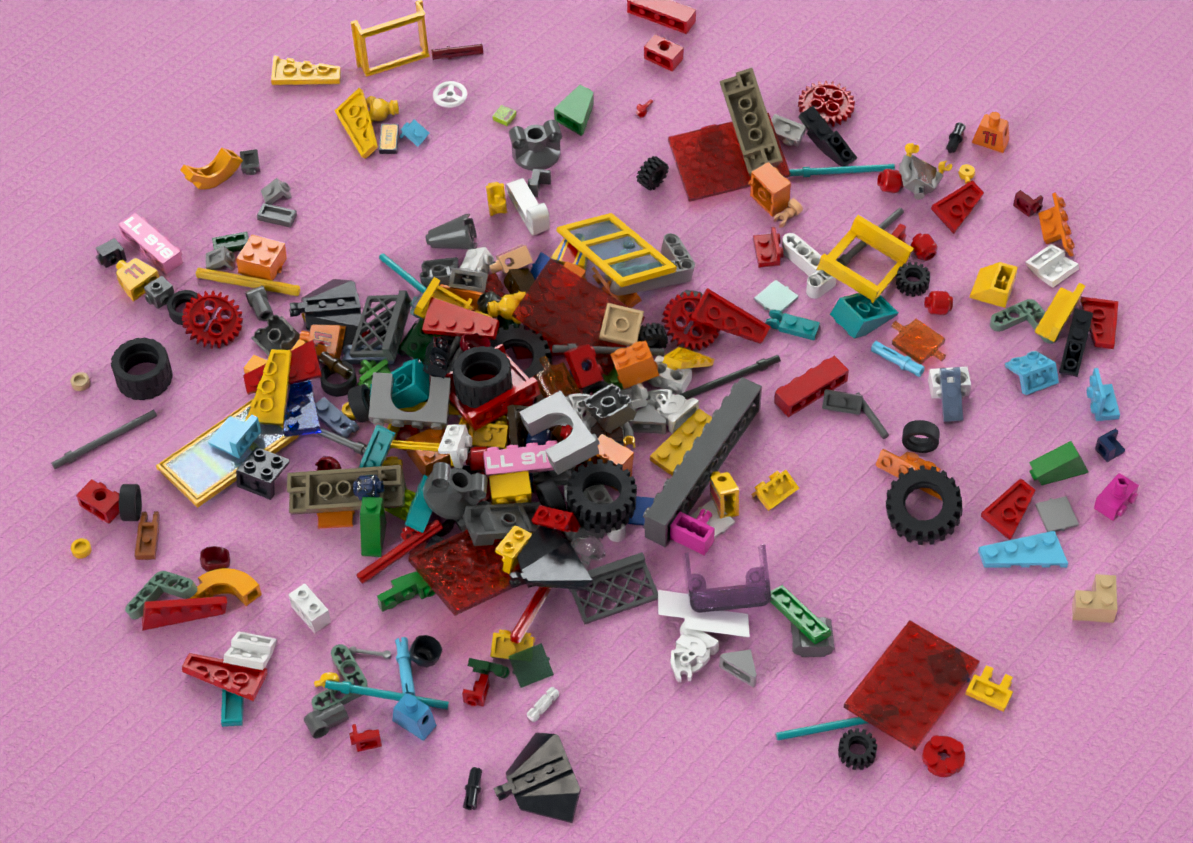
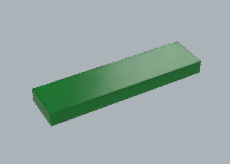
[766,585,831,644]

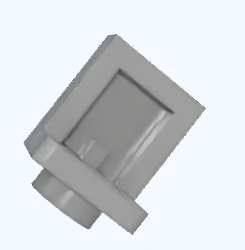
[260,178,292,205]

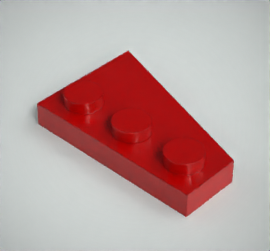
[931,180,984,234]
[1080,296,1119,349]
[981,478,1036,540]

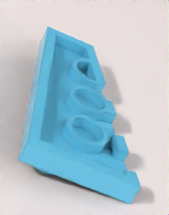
[978,531,1068,568]

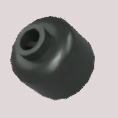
[477,291,502,318]

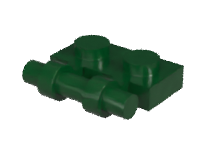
[467,658,510,678]

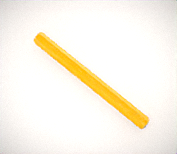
[195,267,301,296]

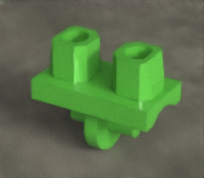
[357,359,391,389]

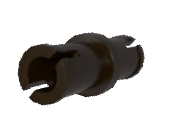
[319,351,353,380]

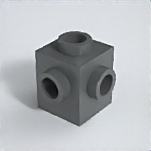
[144,276,174,309]

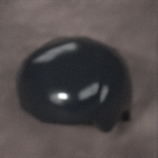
[409,635,442,668]

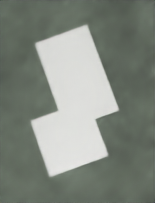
[658,590,750,637]

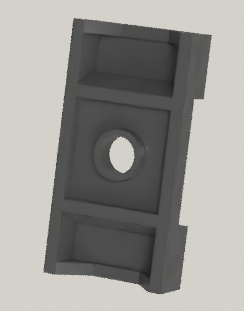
[463,502,541,546]

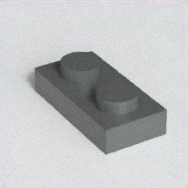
[822,389,863,415]

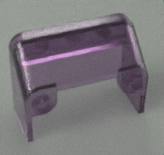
[682,545,771,613]

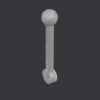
[349,646,391,659]

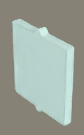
[754,280,798,312]

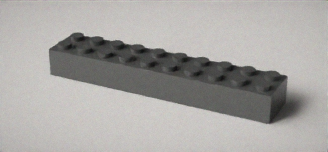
[643,377,762,547]

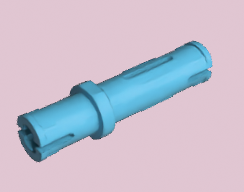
[871,341,925,377]
[395,637,415,696]

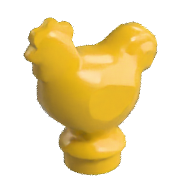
[365,96,399,122]
[487,291,528,324]

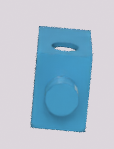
[392,693,436,741]

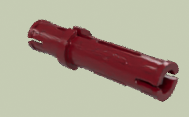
[431,44,484,60]

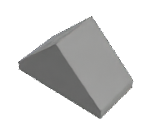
[448,268,488,292]
[628,403,666,434]
[719,649,757,688]

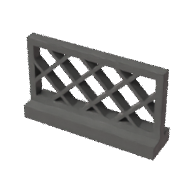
[350,290,412,361]
[569,552,658,625]

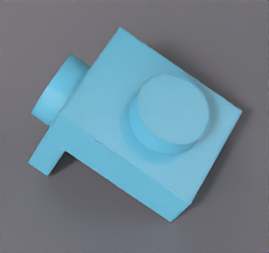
[399,119,430,147]

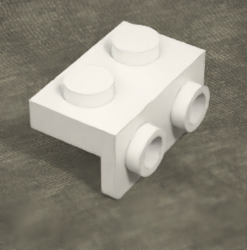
[770,114,807,147]
[460,247,494,274]
[620,383,648,410]
[438,424,472,468]

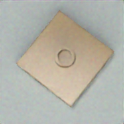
[599,303,644,346]

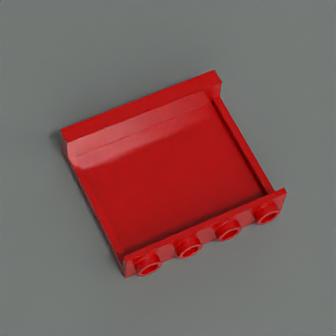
[444,344,540,431]

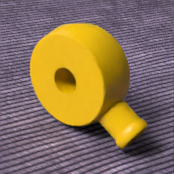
[958,164,975,184]
[314,672,339,688]

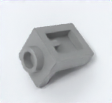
[206,246,235,270]

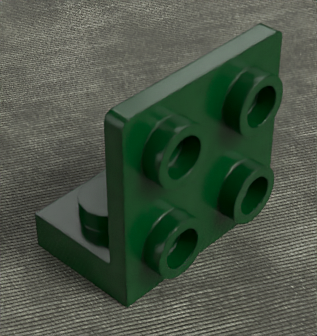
[397,318,444,364]

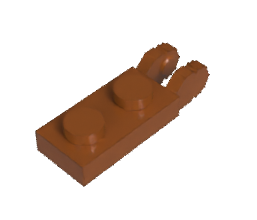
[134,511,160,560]

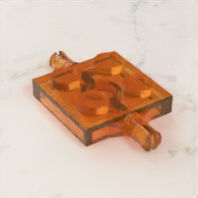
[891,319,946,364]
[533,355,581,399]

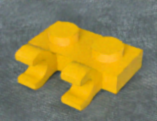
[965,665,1013,712]

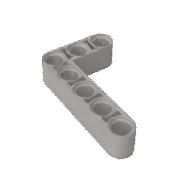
[610,233,695,296]

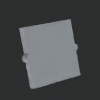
[1035,496,1079,532]

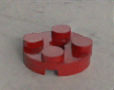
[922,735,965,778]

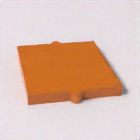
[316,510,355,529]

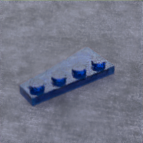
[283,380,322,437]

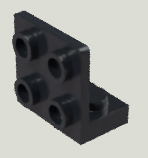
[236,447,289,500]

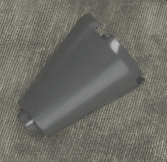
[426,213,477,250]

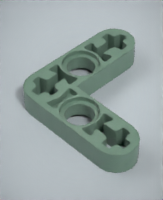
[990,299,1059,344]
[125,571,198,620]
[311,644,368,712]

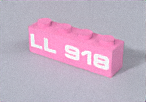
[118,213,183,275]
[483,440,557,478]

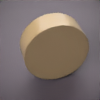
[70,372,90,391]

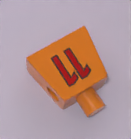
[972,112,1009,153]
[299,325,346,359]

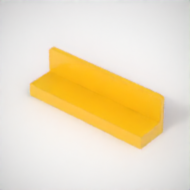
[1035,283,1085,342]

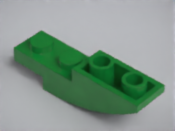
[377,568,457,612]

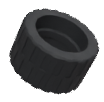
[111,337,173,400]
[452,346,513,408]

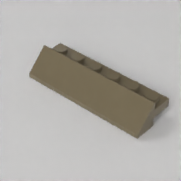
[719,68,783,176]
[287,465,407,515]

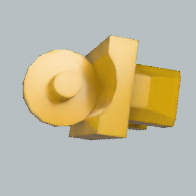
[486,182,508,216]

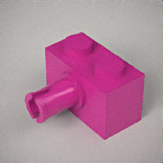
[1094,473,1139,521]
[670,509,715,556]

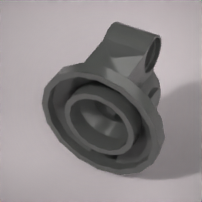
[509,120,562,171]
[423,462,488,520]

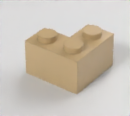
[1072,574,1117,623]

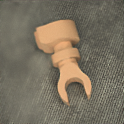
[774,198,803,228]

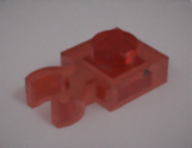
[485,273,506,297]

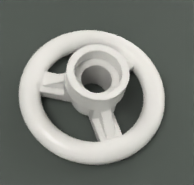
[433,81,467,108]

